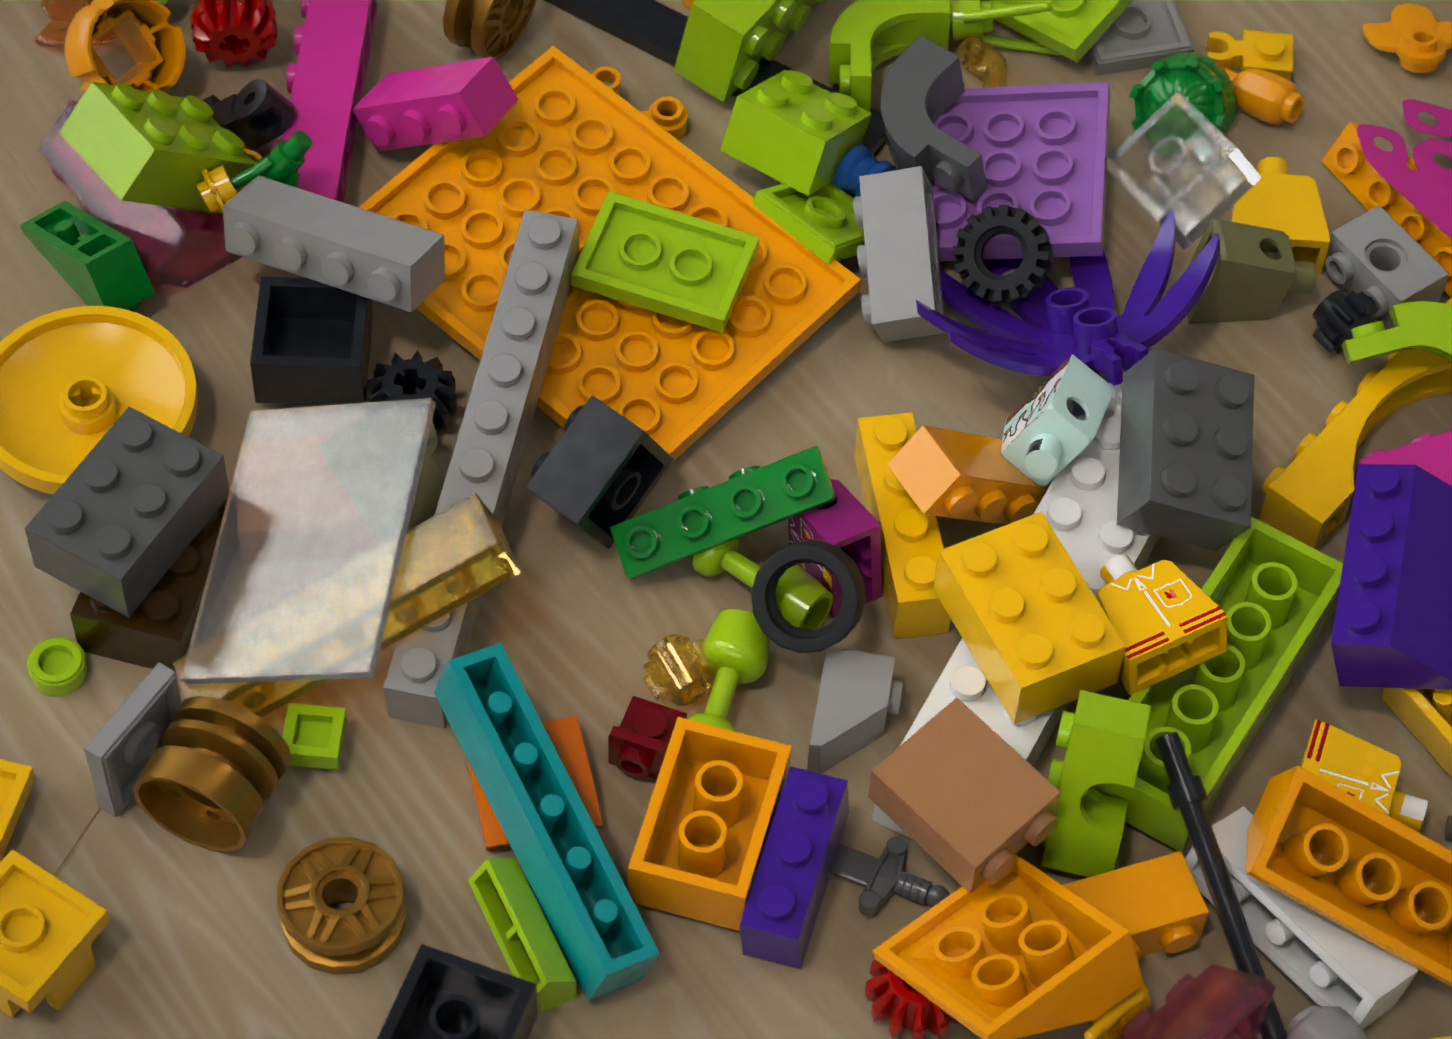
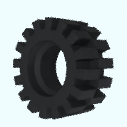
[953,205,1053,304]

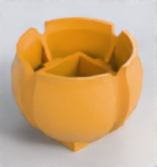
[64,0,186,94]

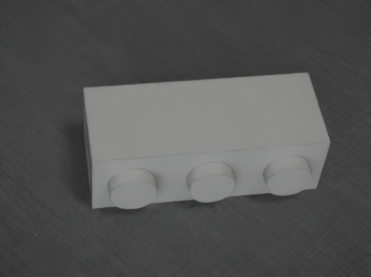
[853,166,946,343]

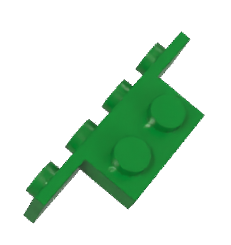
[610,445,836,579]

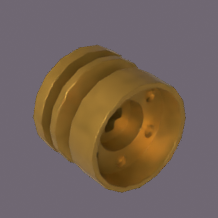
[133,695,292,852]

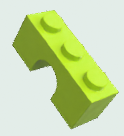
[1041,690,1151,877]

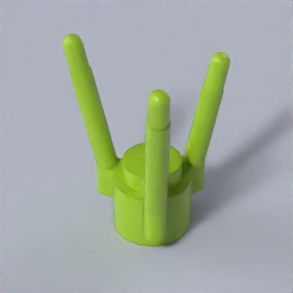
[950,0,1063,56]

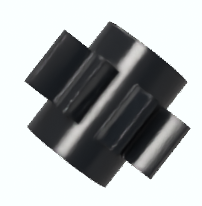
[1312,290,1379,354]

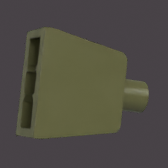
[1186,219,1316,324]

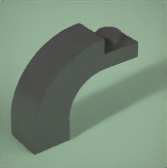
[881,35,987,201]

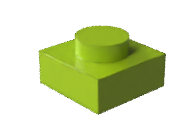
[282,703,348,770]

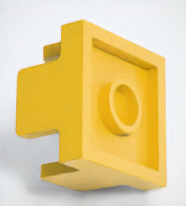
[0,849,110,1018]

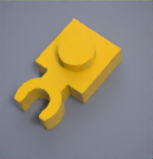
[1206,30,1293,80]

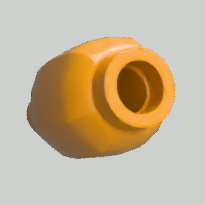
[1223,67,1305,124]

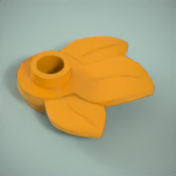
[1362,3,1452,73]

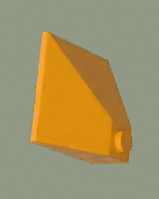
[872,854,1144,1039]

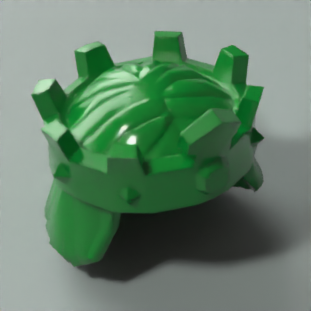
[1129,52,1237,160]

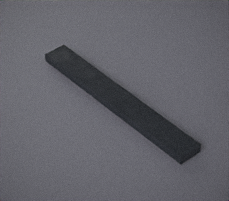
[544,0,887,156]

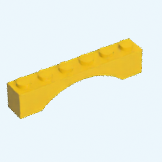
[1259,297,1452,550]

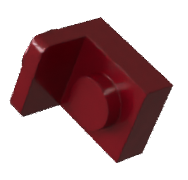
[608,696,687,779]

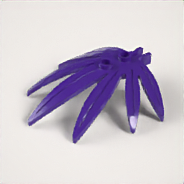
[916,210,1220,386]

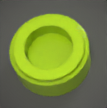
[27,637,88,696]

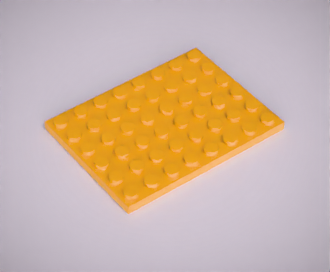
[359,45,861,465]

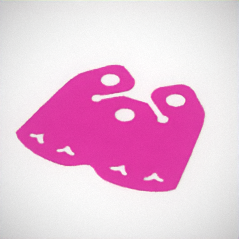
[1357,99,1452,239]

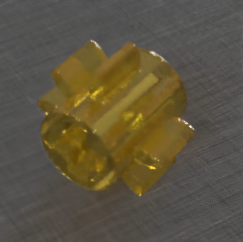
[643,634,714,706]

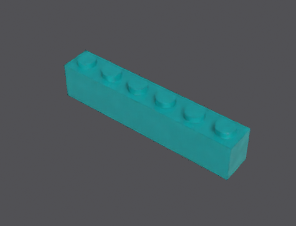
[434,643,660,1002]

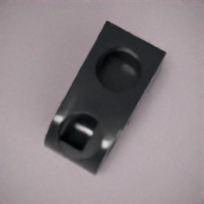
[203,79,295,151]

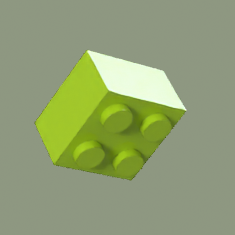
[720,70,872,196]

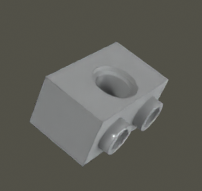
[1324,205,1449,330]

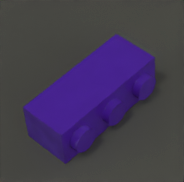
[739,766,849,969]

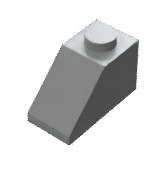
[807,647,904,774]

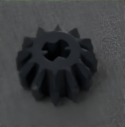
[365,350,458,432]

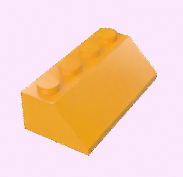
[1246,766,1452,987]

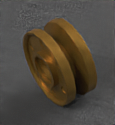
[443,0,536,60]
[277,837,407,974]

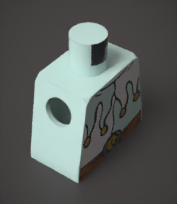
[1000,354,1115,486]

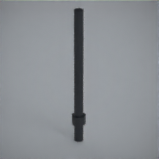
[1155,732,1287,1039]

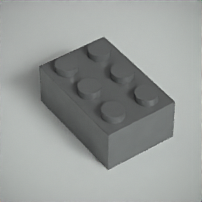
[1117,347,1254,551]
[25,407,230,618]

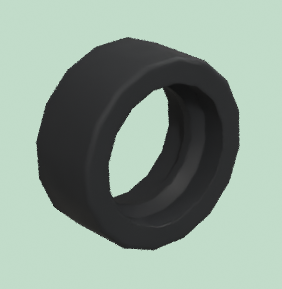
[751,540,866,653]

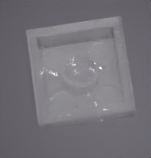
[1107,91,1262,251]

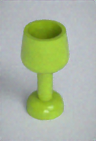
[692,538,833,630]
[687,609,771,731]

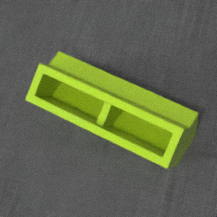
[468,858,576,1012]

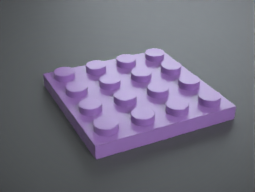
[930,82,1111,261]

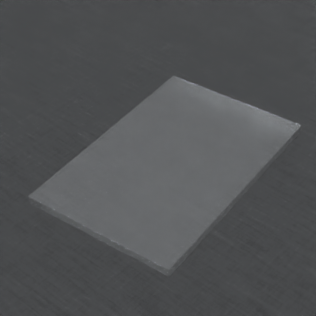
[181,398,436,685]

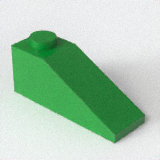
[20,201,155,312]

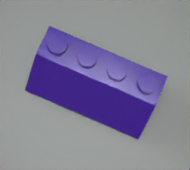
[1331,464,1452,690]

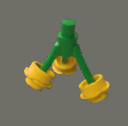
[197,130,313,213]

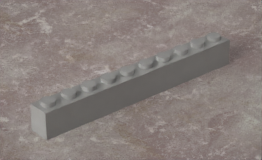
[383,209,580,729]

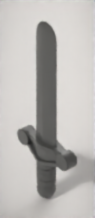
[831,837,950,916]

